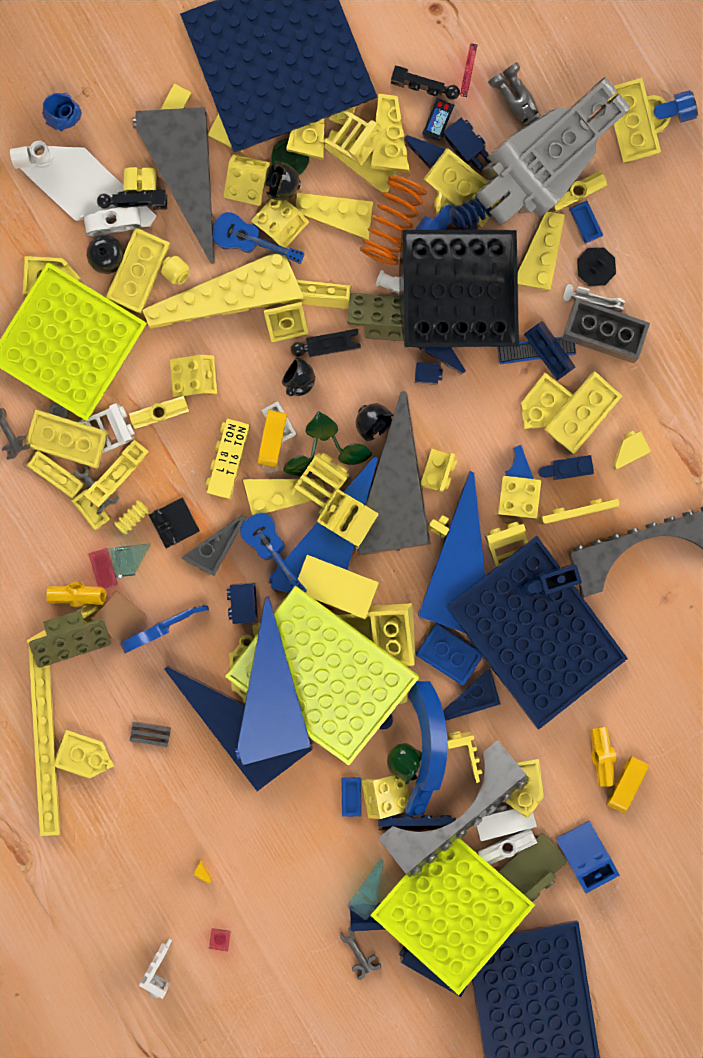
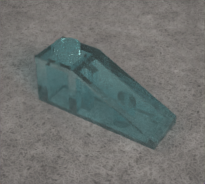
[347,858,384,920]

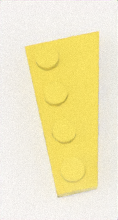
[371,94,410,173]
[286,118,325,160]
[324,130,397,193]
[296,193,373,240]
[518,211,565,291]
[243,479,327,516]

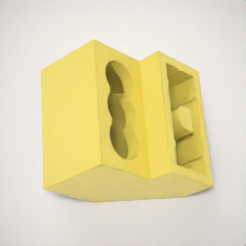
[317,489,379,547]

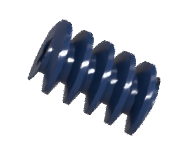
[449,197,492,230]

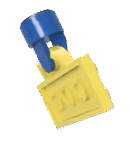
[607,78,698,164]
[415,148,502,230]

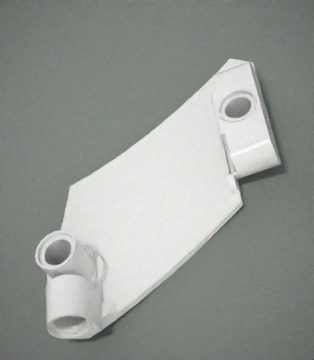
[10,141,156,237]

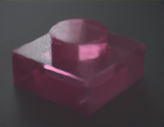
[209,928,231,952]

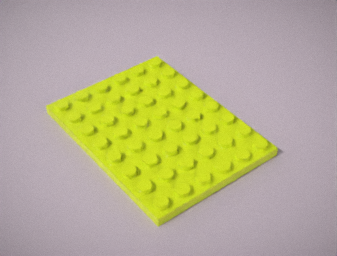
[225,586,419,765]

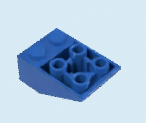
[556,821,620,894]

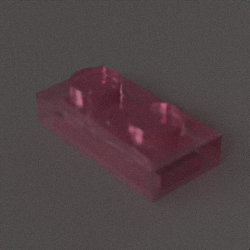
[88,548,118,589]

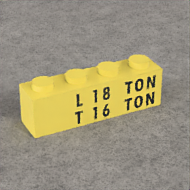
[205,419,250,499]

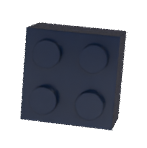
[227,582,258,624]

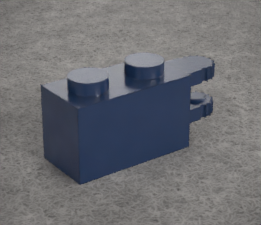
[443,117,491,172]
[538,455,594,481]
[523,564,582,595]

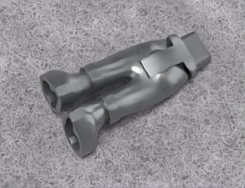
[488,62,541,126]

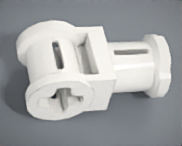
[375,270,400,297]

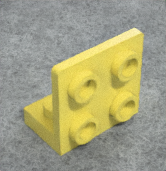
[223,154,270,206]
[251,199,309,248]
[170,355,217,397]
[421,449,457,492]
[497,476,541,519]
[361,775,410,819]

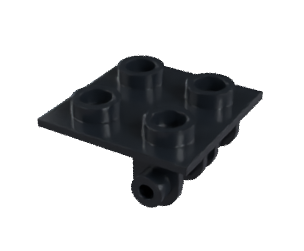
[149,497,200,549]

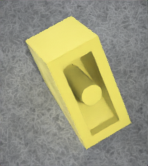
[613,430,651,470]

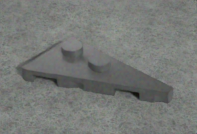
[182,515,246,576]

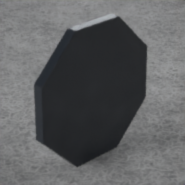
[577,247,616,286]

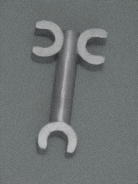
[0,408,31,460]
[74,465,119,515]
[340,927,381,980]

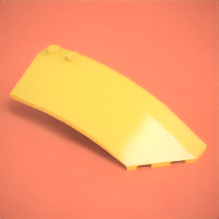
[252,603,415,666]

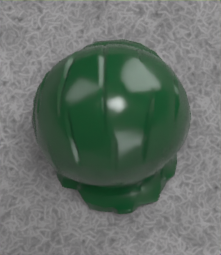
[387,743,422,784]

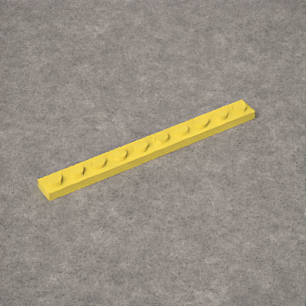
[28,645,60,836]

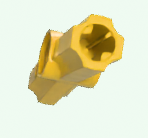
[46,582,107,607]
[590,726,616,787]

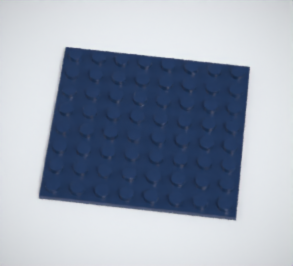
[180,0,377,153]

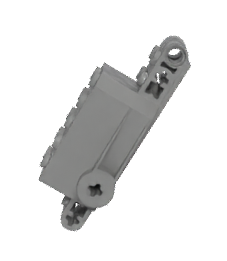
[475,77,631,225]

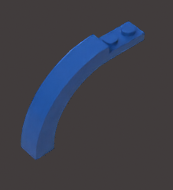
[404,681,447,816]

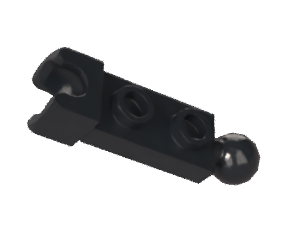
[391,65,460,100]
[97,190,168,210]
[291,329,361,357]

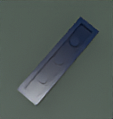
[379,815,456,830]

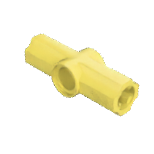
[552,171,608,212]
[129,396,189,430]

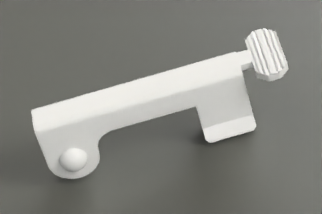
[563,284,625,311]

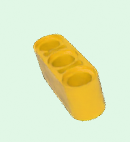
[258,410,287,468]
[606,756,649,814]

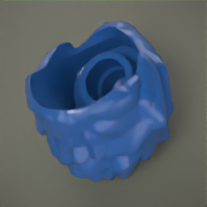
[42,93,82,132]

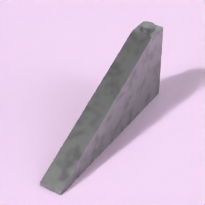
[133,107,215,264]
[356,391,431,555]

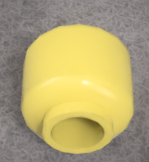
[161,256,190,284]

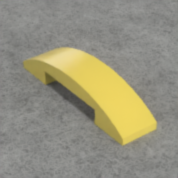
[83,439,149,508]

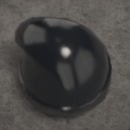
[282,357,316,397]

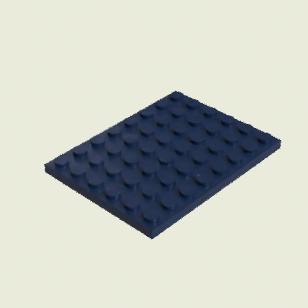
[445,536,628,730]
[472,920,600,1058]

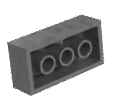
[562,298,650,363]

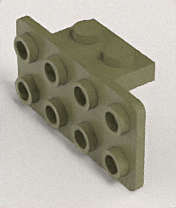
[347,293,403,341]
[29,610,111,668]
[497,833,567,902]

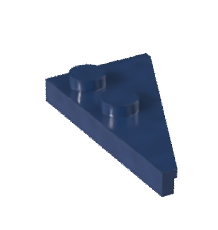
[443,668,501,721]

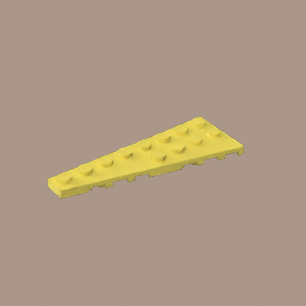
[143,252,304,329]

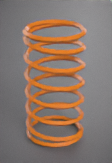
[359,175,427,265]

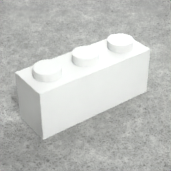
[477,805,537,841]

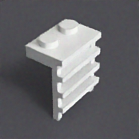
[79,403,135,454]
[139,938,172,999]

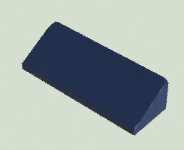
[524,321,576,381]

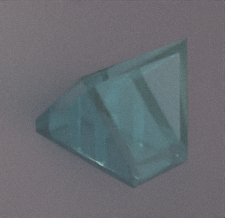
[109,543,151,577]

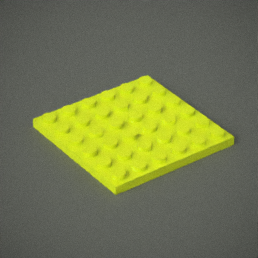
[0,262,147,421]
[371,838,535,995]

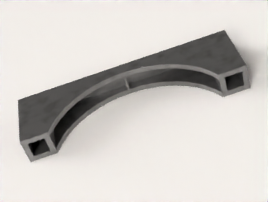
[569,507,703,597]
[378,740,529,877]

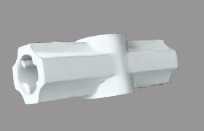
[478,828,537,865]

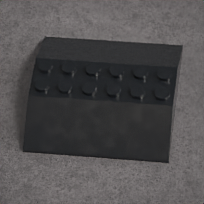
[399,230,519,348]

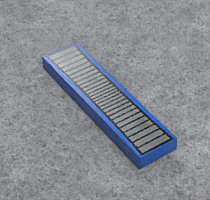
[498,337,576,364]

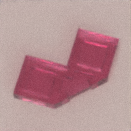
[460,43,478,98]

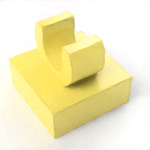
[428,515,449,539]

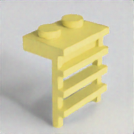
[324,110,384,166]
[290,453,350,514]
[485,521,528,567]
[447,731,482,783]

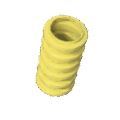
[114,500,149,535]

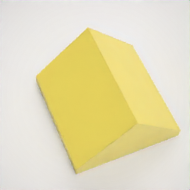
[264,302,309,343]

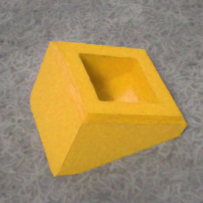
[193,859,213,884]

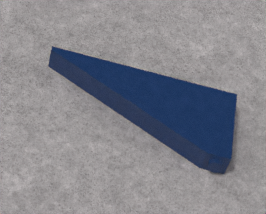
[164,665,313,792]

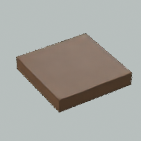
[91,590,145,643]

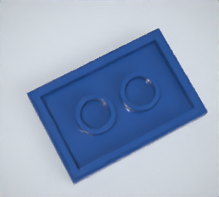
[415,623,483,686]

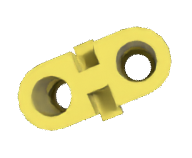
[123,168,157,194]

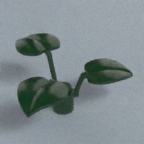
[283,411,373,476]

